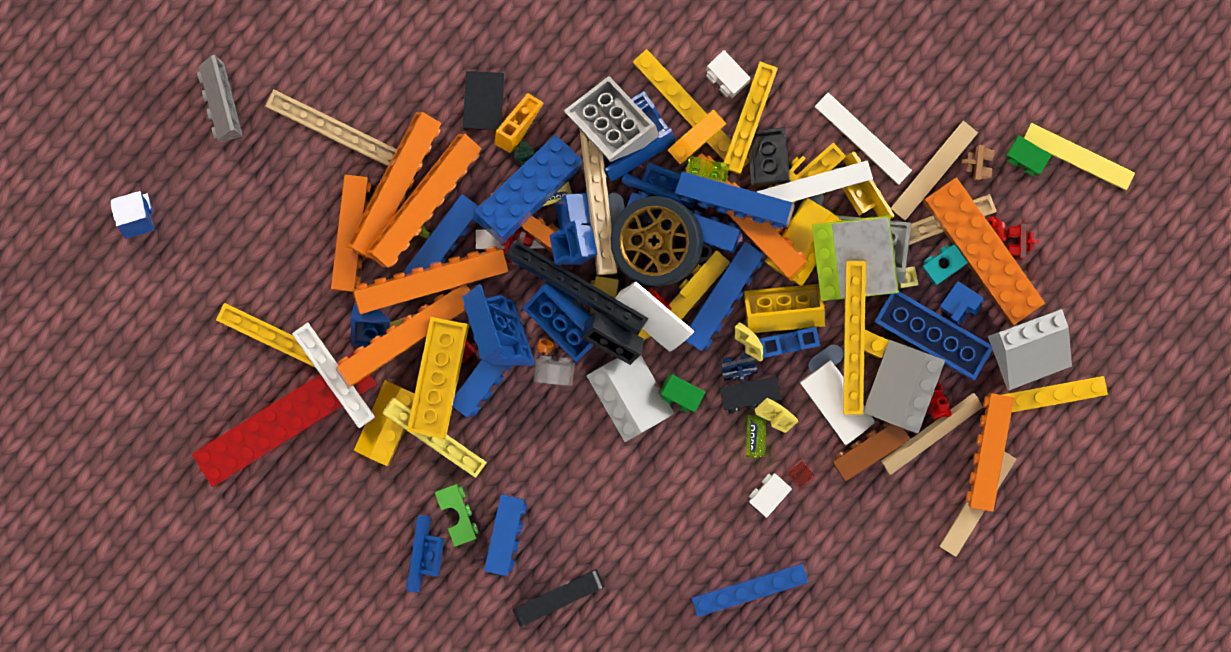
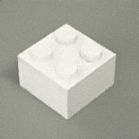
[706,50,750,98]

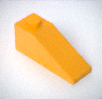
[495,93,543,153]
[668,110,726,164]

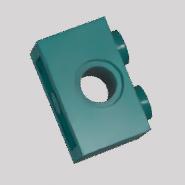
[921,244,968,286]

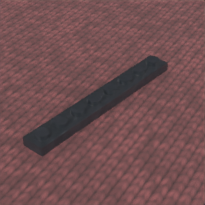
[505,240,648,335]

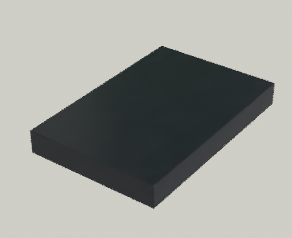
[463,71,504,130]
[749,127,790,188]

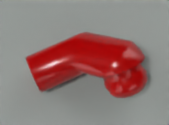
[987,216,1007,241]

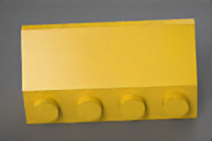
[765,198,842,286]
[744,284,825,333]
[354,380,415,466]

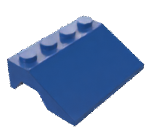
[579,91,676,182]
[462,285,535,366]

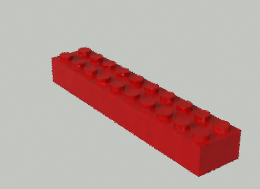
[192,353,378,487]

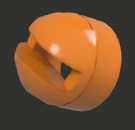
[537,339,554,355]

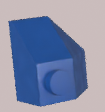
[351,303,390,348]

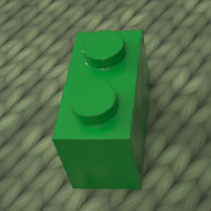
[1004,135,1052,177]
[658,373,706,413]

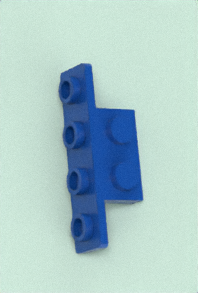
[621,162,695,208]
[407,515,445,592]

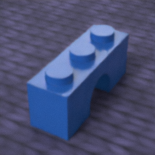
[759,327,820,358]

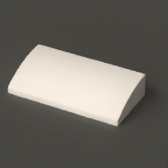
[615,282,694,352]
[800,360,876,445]

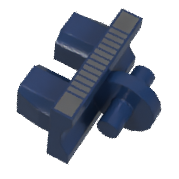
[721,353,758,383]

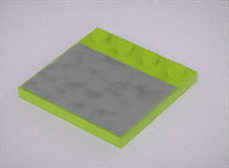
[812,215,899,301]

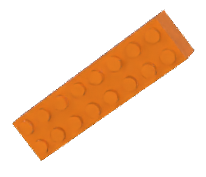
[922,177,1045,326]

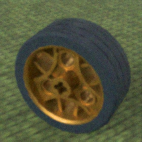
[610,196,703,286]

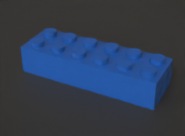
[474,134,583,245]
[872,292,993,380]

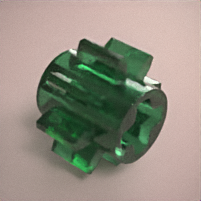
[514,142,534,166]

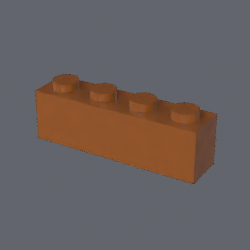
[832,422,910,481]

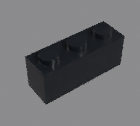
[582,311,644,365]
[719,376,781,413]

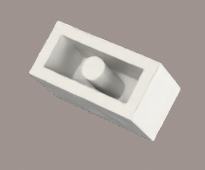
[748,473,792,518]

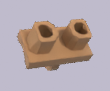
[962,145,994,181]

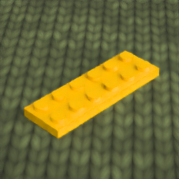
[407,317,469,439]

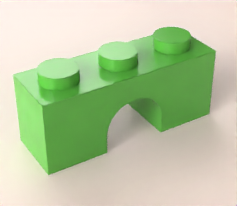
[435,484,479,547]

